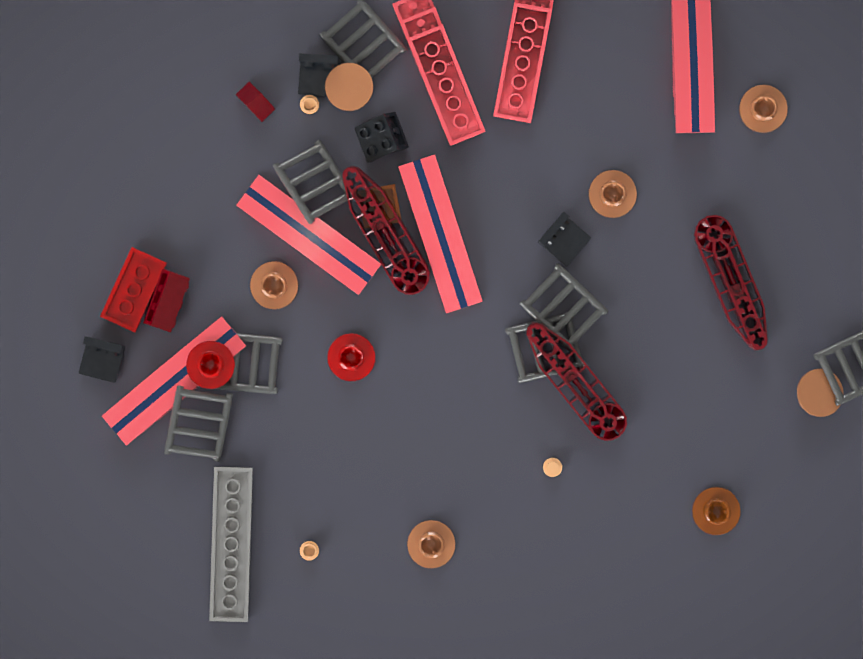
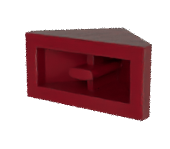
[235,82,276,122]

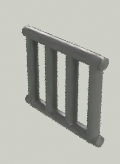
[320,0,407,78]
[273,140,355,224]
[519,263,609,352]
[505,313,586,383]
[813,331,863,406]
[215,333,283,394]
[164,385,233,462]

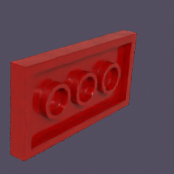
[100,247,167,333]

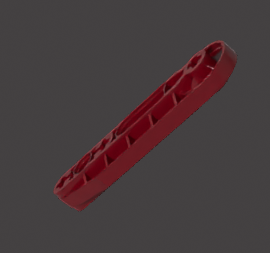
[342,166,430,295]
[694,215,768,350]
[526,322,627,441]

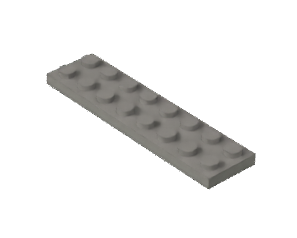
[209,467,253,622]

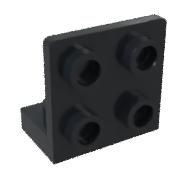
[298,53,339,97]
[355,112,409,163]
[538,212,591,266]
[79,336,125,383]

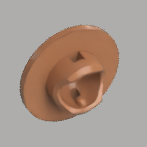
[325,63,373,111]
[739,85,787,133]
[589,170,637,218]
[250,262,298,309]
[797,369,843,417]
[407,520,455,568]

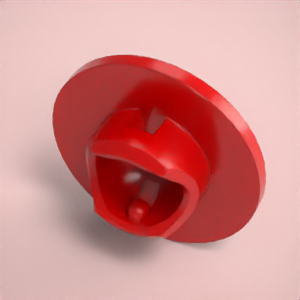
[327,333,375,381]
[186,341,235,389]

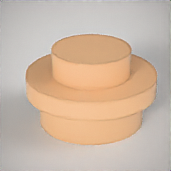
[300,95,319,114]
[543,458,562,477]
[300,541,319,560]

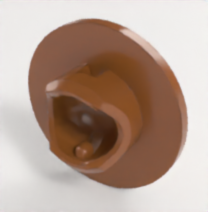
[692,487,740,535]

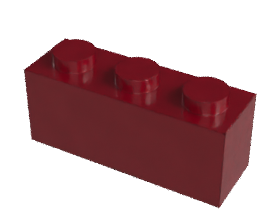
[143,269,190,333]

